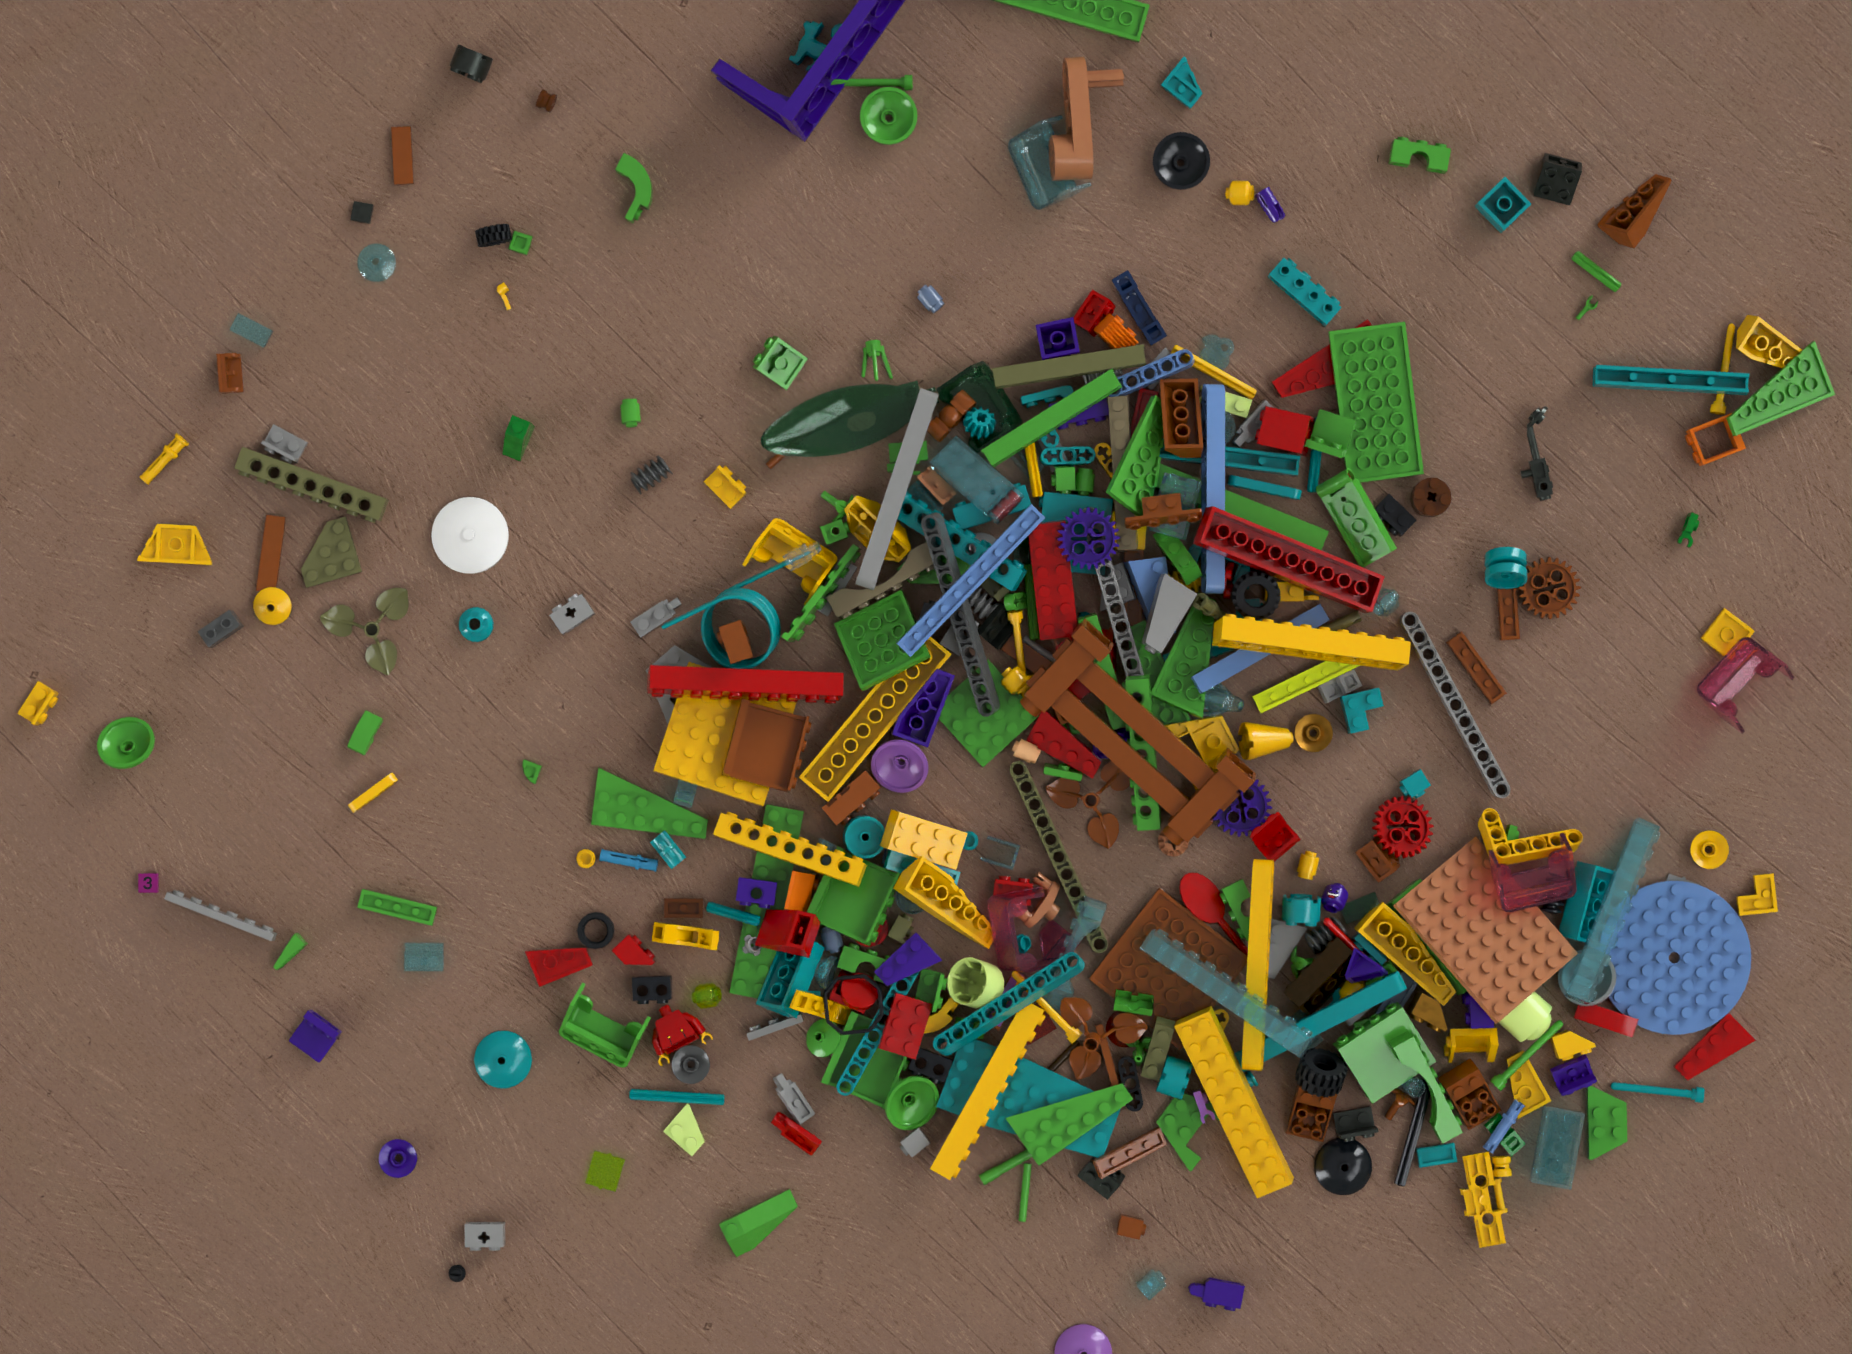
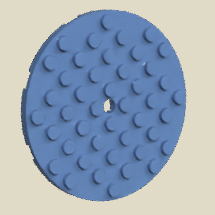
[1597,881,1751,1035]

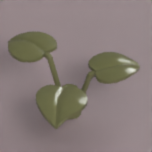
[320,588,409,675]

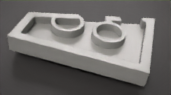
[1268,919,1307,979]

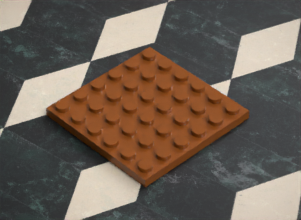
[1088,888,1248,1050]

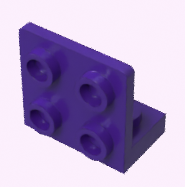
[289,1009,342,1062]

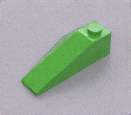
[719,1189,798,1257]

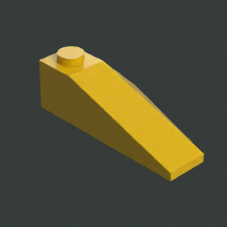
[1736,315,1802,368]

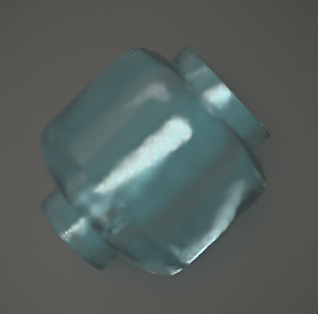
[1373,588,1400,617]

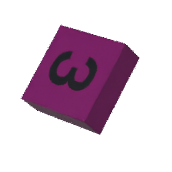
[138,873,159,893]

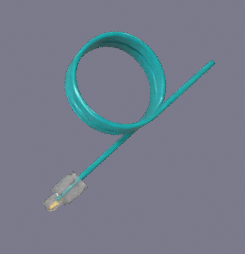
[662,541,822,669]

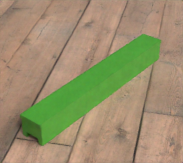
[981,369,1122,468]

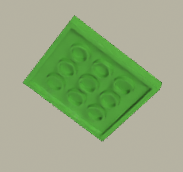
[834,590,931,691]
[939,659,1039,767]

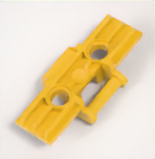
[1460,1151,1508,1248]

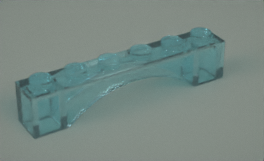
[1043,896,1107,1011]

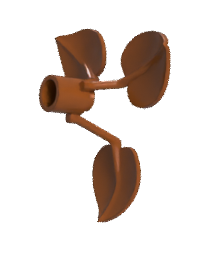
[1046,761,1130,849]
[1060,997,1148,1080]

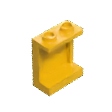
[1444,1028,1499,1063]

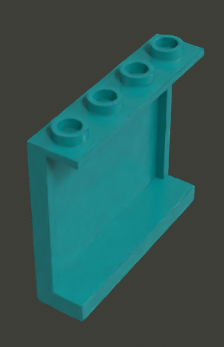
[1039,492,1113,576]

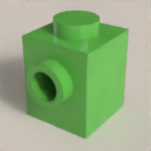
[1051,465,1076,494]

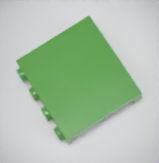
[807,846,901,946]
[1333,1002,1437,1104]
[821,1010,909,1110]

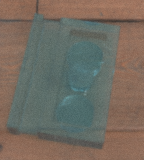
[404,943,444,971]

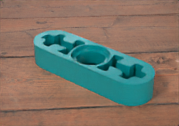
[1039,446,1096,466]

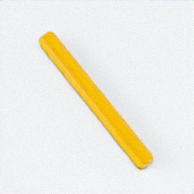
[1171,345,1257,399]

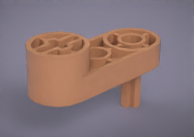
[1049,57,1124,181]

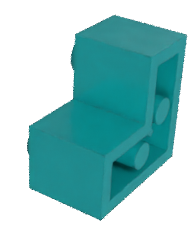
[1340,688,1384,734]

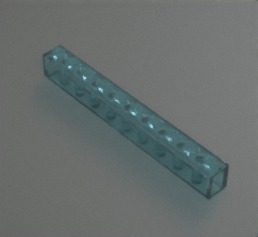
[1564,818,1660,1005]
[1139,928,1315,1058]

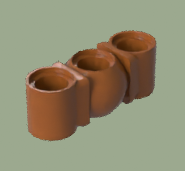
[927,390,977,443]

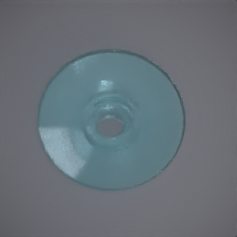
[357,244,396,282]

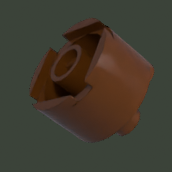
[1410,478,1451,517]

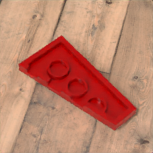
[1026,710,1102,779]
[1673,1013,1756,1080]

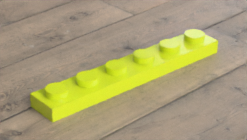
[1252,661,1360,714]

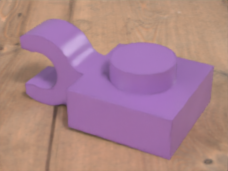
[1192,1089,1215,1124]

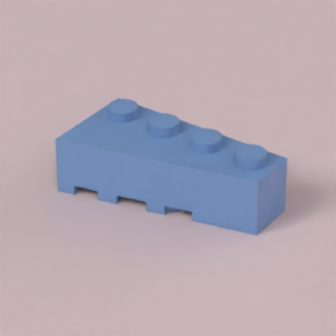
[1124,557,1176,633]

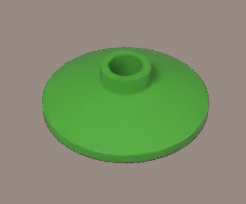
[806,1019,840,1057]

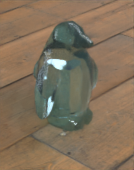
[1203,683,1244,717]

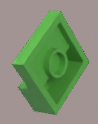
[753,336,808,390]

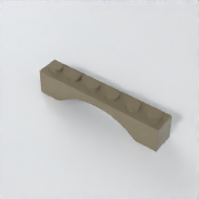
[826,542,935,619]

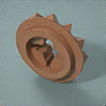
[1158,831,1189,857]

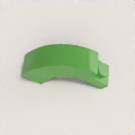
[615,153,653,224]

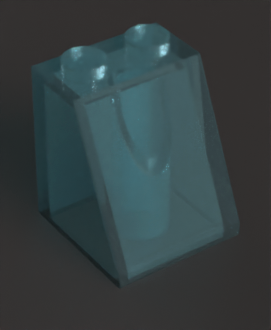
[1149,472,1202,540]

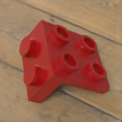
[1250,812,1301,862]

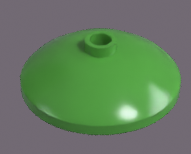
[860,87,917,145]
[97,717,155,769]
[885,1076,939,1130]

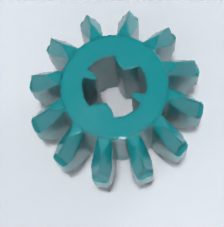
[963,406,996,440]

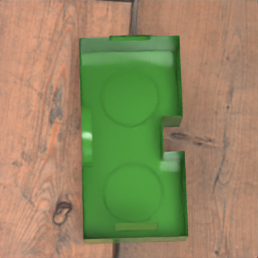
[1113,989,1154,1016]

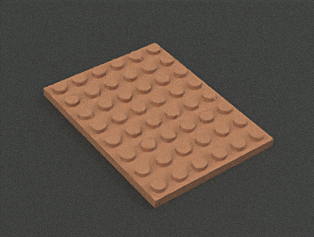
[1393,837,1578,1024]

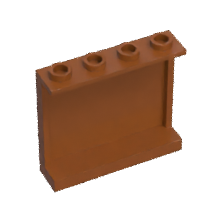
[722,699,812,793]

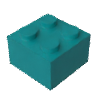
[1474,177,1531,233]

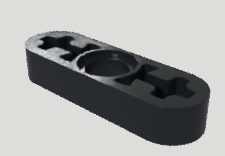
[1118,1056,1143,1112]

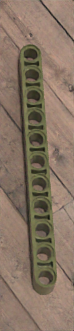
[1009,761,1108,953]

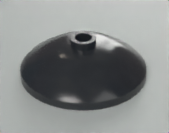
[1153,132,1210,190]
[1314,1137,1372,1195]

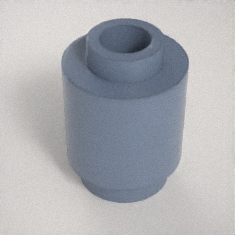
[917,285,945,314]
[821,927,844,954]

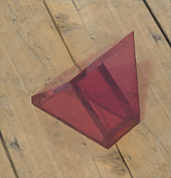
[1039,920,1081,961]

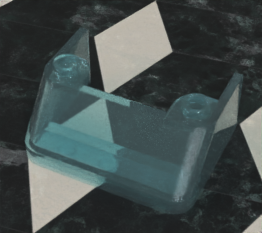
[1008,115,1092,210]

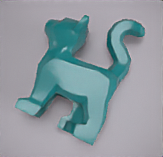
[789,21,842,72]

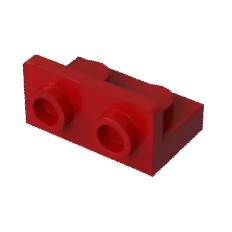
[1073,289,1116,337]

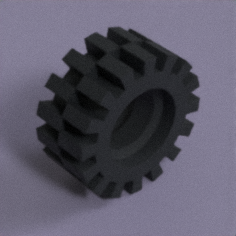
[475,224,512,247]

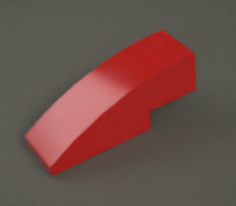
[1574,1005,1639,1038]

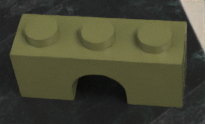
[1141,1016,1176,1081]

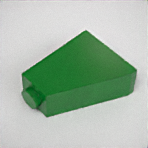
[503,415,535,462]

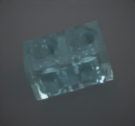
[672,780,698,808]

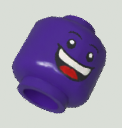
[1321,883,1349,913]

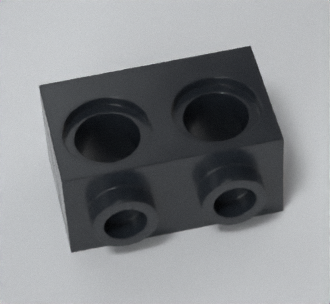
[632,975,673,1004]
[908,1047,953,1084]

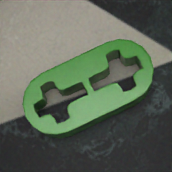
[1004,592,1027,611]

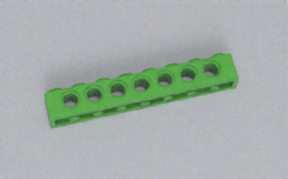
[1122,675,1162,831]

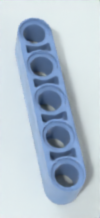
[1109,349,1195,397]

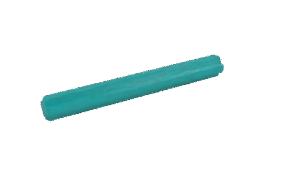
[629,1089,725,1105]

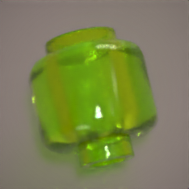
[692,983,722,1009]

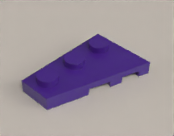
[874,933,942,986]

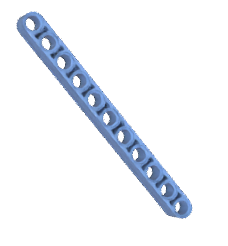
[1201,384,1225,594]

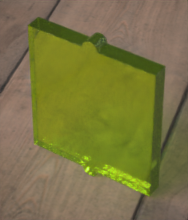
[585,1151,625,1192]

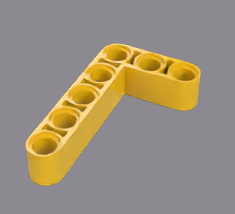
[1478,808,1583,866]

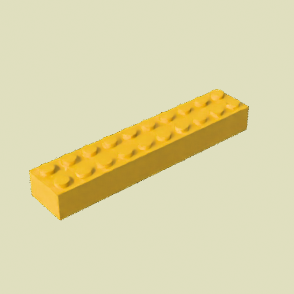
[1212,614,1411,671]
[799,637,952,802]
[1174,1006,1294,1198]

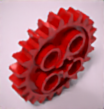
[1372,796,1434,859]

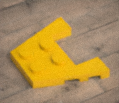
[1165,715,1240,791]

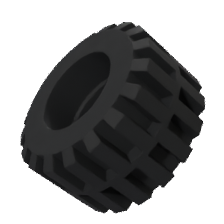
[1232,571,1280,620]
[1295,1048,1348,1098]

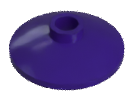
[378,1139,417,1178]

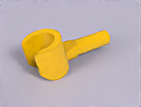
[497,282,511,310]

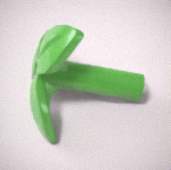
[821,491,853,522]
[1290,946,1314,979]
[1125,1037,1151,1066]

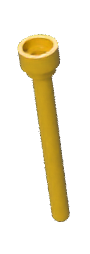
[1710,323,1735,415]
[1007,610,1026,697]
[1011,971,1083,1044]

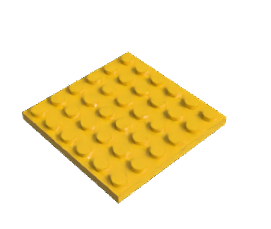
[653,662,797,807]

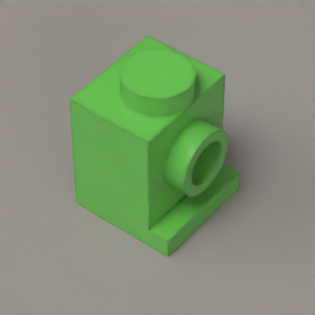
[820,519,850,546]

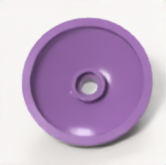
[871,740,928,793]
[1054,1324,1112,1354]

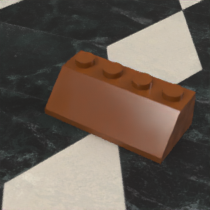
[1159,378,1203,458]

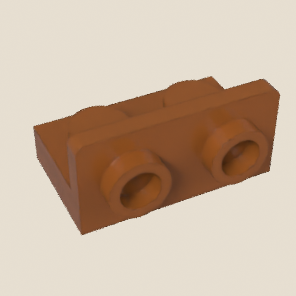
[1355,837,1400,883]

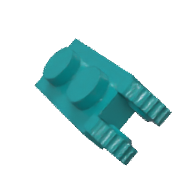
[1020,386,1074,408]

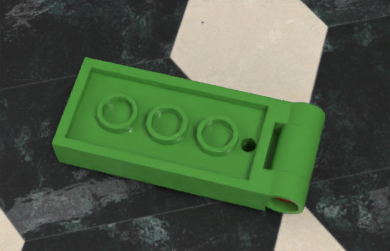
[1316,468,1397,567]

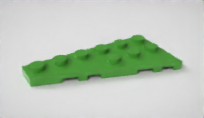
[1726,341,1835,436]
[1106,395,1164,516]
[781,544,861,642]
[1151,593,1216,720]
[591,767,708,839]
[1006,1083,1133,1166]

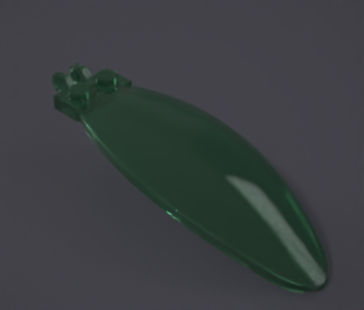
[761,381,939,457]

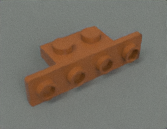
[1124,493,1203,530]

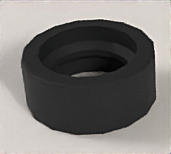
[577,912,615,949]

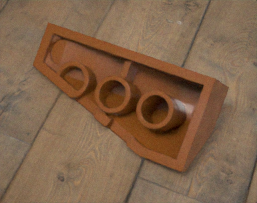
[1597,174,1672,248]

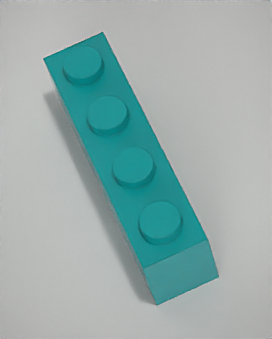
[952,483,1031,530]

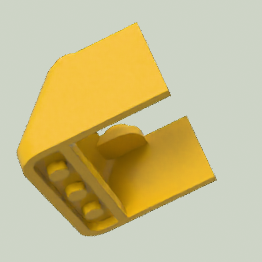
[742,518,837,605]

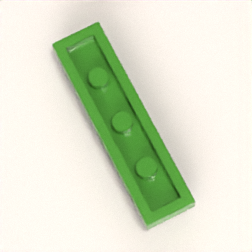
[357,889,437,926]

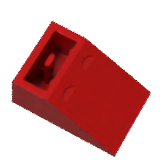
[755,910,821,958]

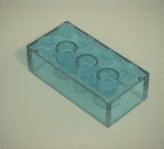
[1530,1105,1585,1190]

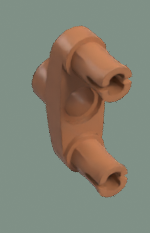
[1010,871,1060,928]

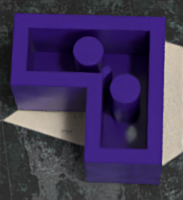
[1461,991,1494,1029]

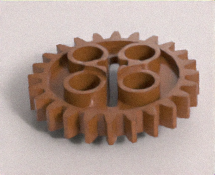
[1518,557,1581,619]

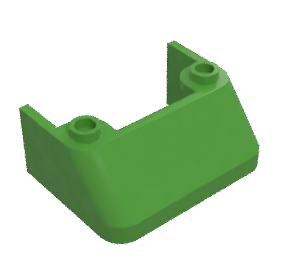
[559,982,651,1067]

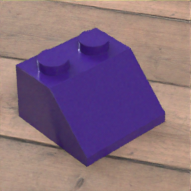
[1036,317,1080,360]

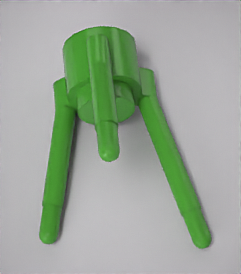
[861,340,893,381]

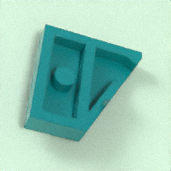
[1161,57,1203,109]

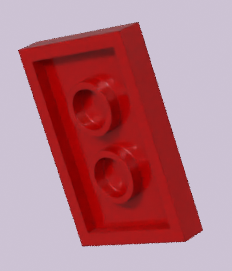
[878,993,933,1060]

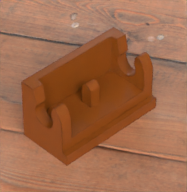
[216,353,244,394]

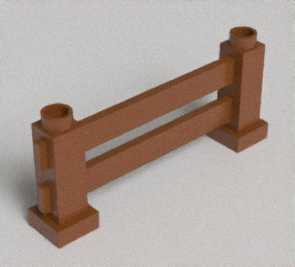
[1020,618,1256,846]

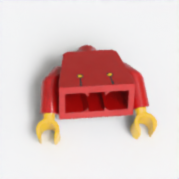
[652,1005,713,1066]

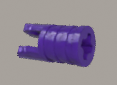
[1255,187,1285,223]

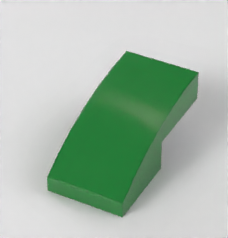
[1484,1113,1526,1157]

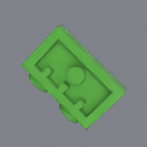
[1305,409,1356,458]
[915,969,947,1013]

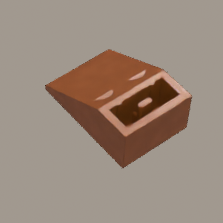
[1438,1058,1502,1130]
[1286,1084,1337,1142]

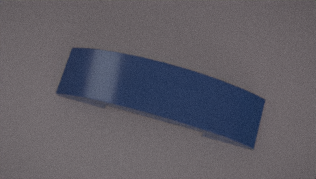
[1112,270,1167,346]

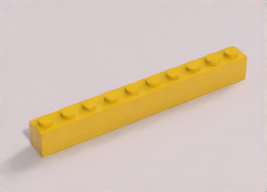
[930,1003,1046,1180]

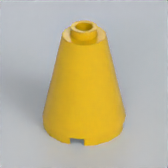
[1238,722,1293,760]

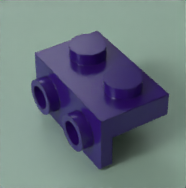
[1550,1055,1597,1096]

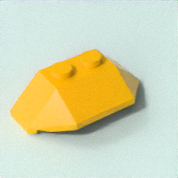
[844,496,911,563]

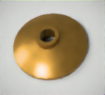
[1294,714,1333,752]

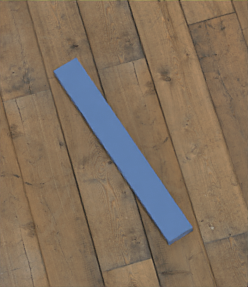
[1191,604,1330,694]

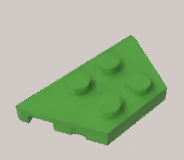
[1587,1086,1628,1160]

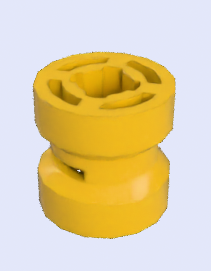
[1491,1156,1512,1177]

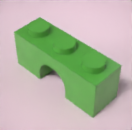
[1388,137,1451,174]
[1153,525,1202,586]
[1219,879,1251,941]
[837,942,892,986]

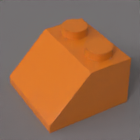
[784,870,819,912]

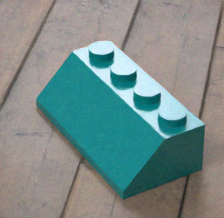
[1559,861,1617,946]
[756,941,825,1018]

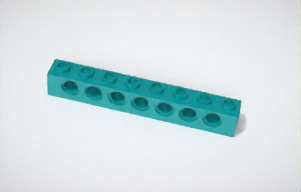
[898,491,1027,591]

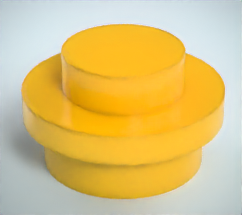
[576,849,596,868]

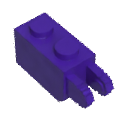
[1188,1277,1245,1311]

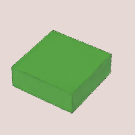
[508,231,533,255]

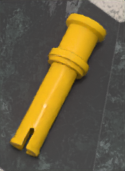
[139,433,189,485]

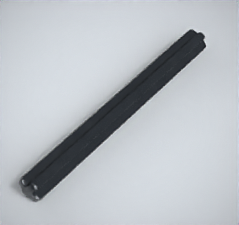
[1394,1078,1431,1186]

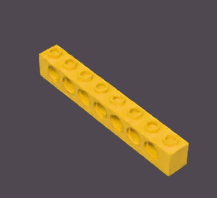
[713,811,867,887]

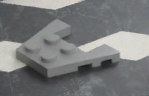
[646,645,712,724]

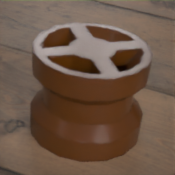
[536,89,557,112]

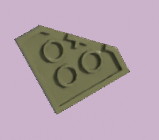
[301,517,362,588]

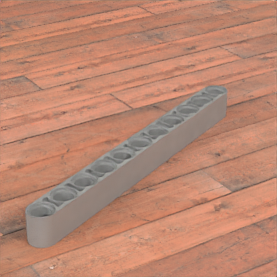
[855,388,939,590]
[1083,507,1144,700]
[1399,612,1511,798]

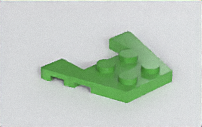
[1156,1093,1219,1172]

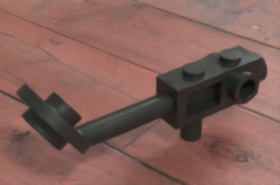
[1520,406,1553,501]

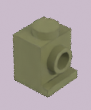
[888,913,914,944]

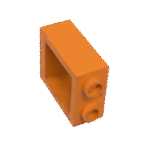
[1685,413,1746,467]

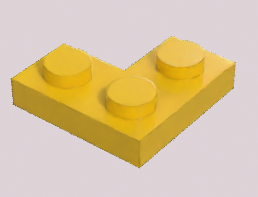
[1736,873,1778,916]

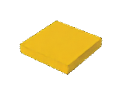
[1700,608,1755,662]

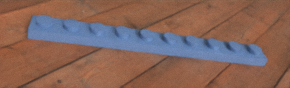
[896,504,1045,657]

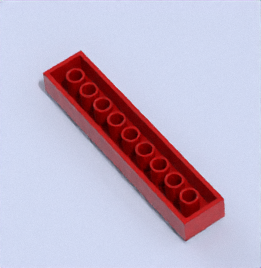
[1193,506,1385,613]
[647,665,844,704]

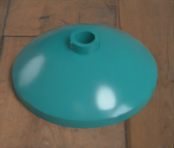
[474,1030,532,1088]

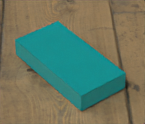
[1416,1142,1457,1168]

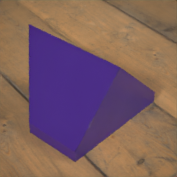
[1345,947,1388,983]

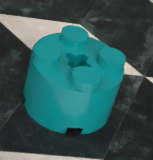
[1282,894,1321,927]
[1156,1055,1193,1100]

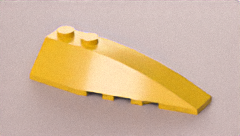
[893,856,998,949]
[1354,902,1456,1006]

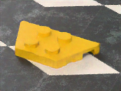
[137,524,212,565]

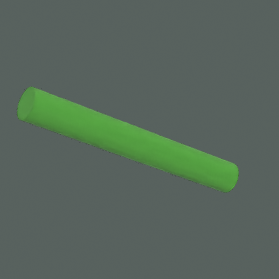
[1018,1163,1032,1222]

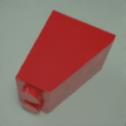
[1255,406,1315,456]

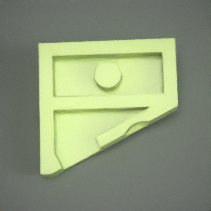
[663,1103,705,1156]

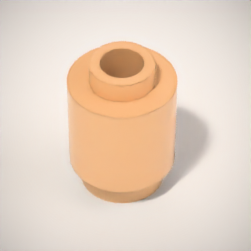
[1011,739,1041,764]

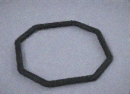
[823,974,884,1035]

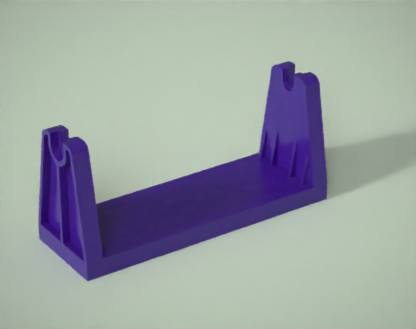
[711,0,905,142]

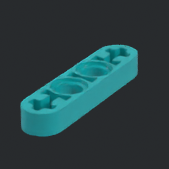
[1227,475,1302,500]

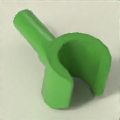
[1576,295,1598,320]

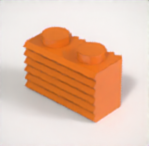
[1093,314,1138,349]

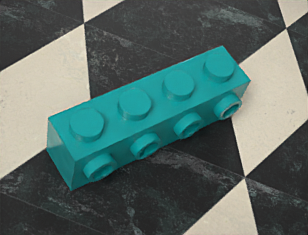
[1267,258,1342,327]

